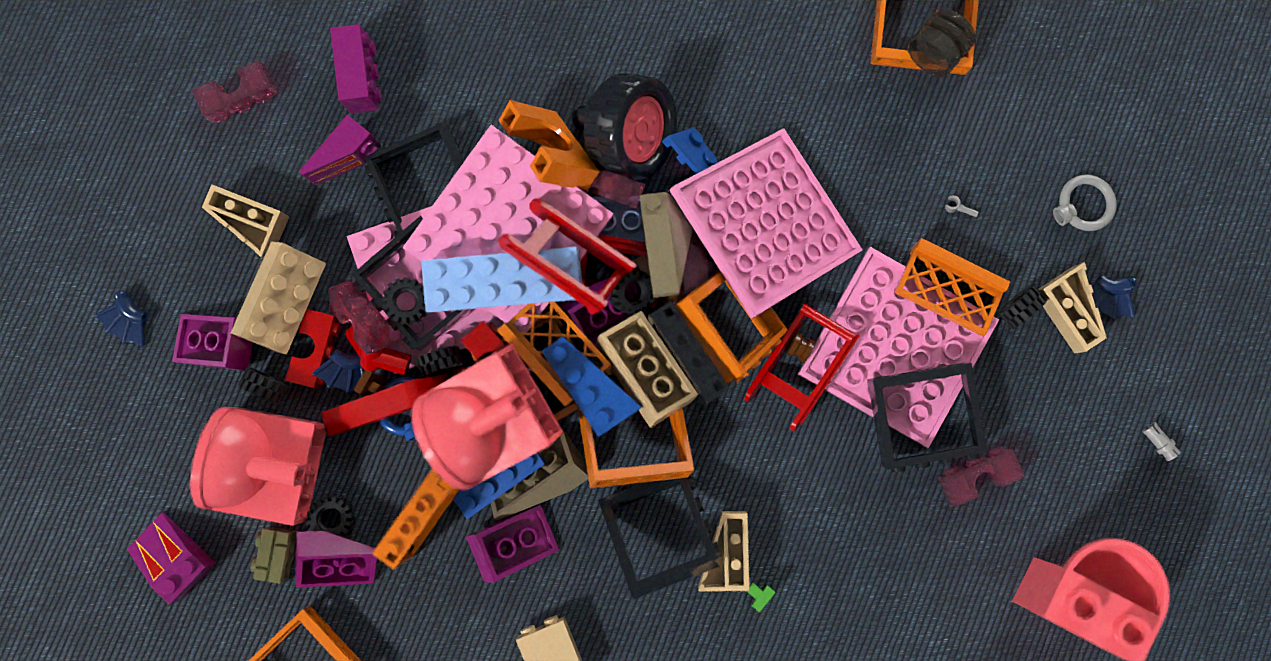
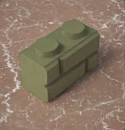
[251,527,298,584]

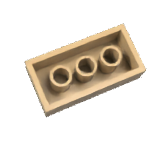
[231,242,326,355]
[595,311,698,428]

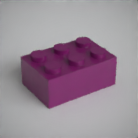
[330,24,382,114]

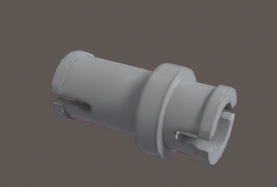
[1142,422,1181,461]

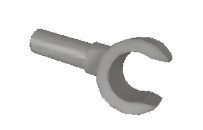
[945,195,979,217]

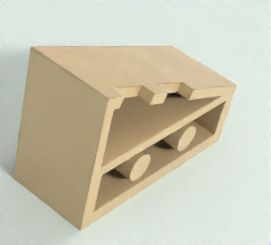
[202,185,289,258]
[1038,262,1106,353]
[698,511,749,591]

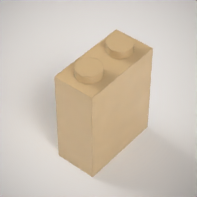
[516,615,582,661]

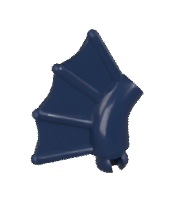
[1092,274,1138,320]
[95,290,148,347]
[312,349,365,394]

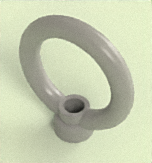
[1053,175,1117,231]

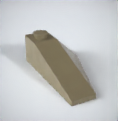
[640,192,693,298]
[491,429,589,520]

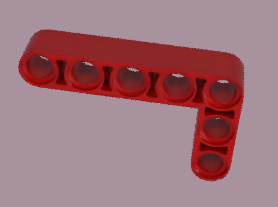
[321,374,450,437]

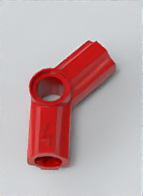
[346,322,412,375]

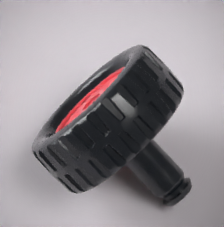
[572,73,677,181]

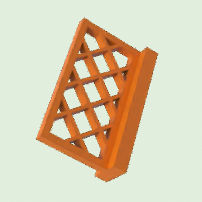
[894,238,1010,337]
[497,302,612,406]

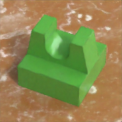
[747,583,775,612]

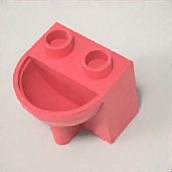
[412,344,563,490]
[191,407,326,525]
[1012,539,1169,661]

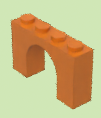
[499,100,599,191]

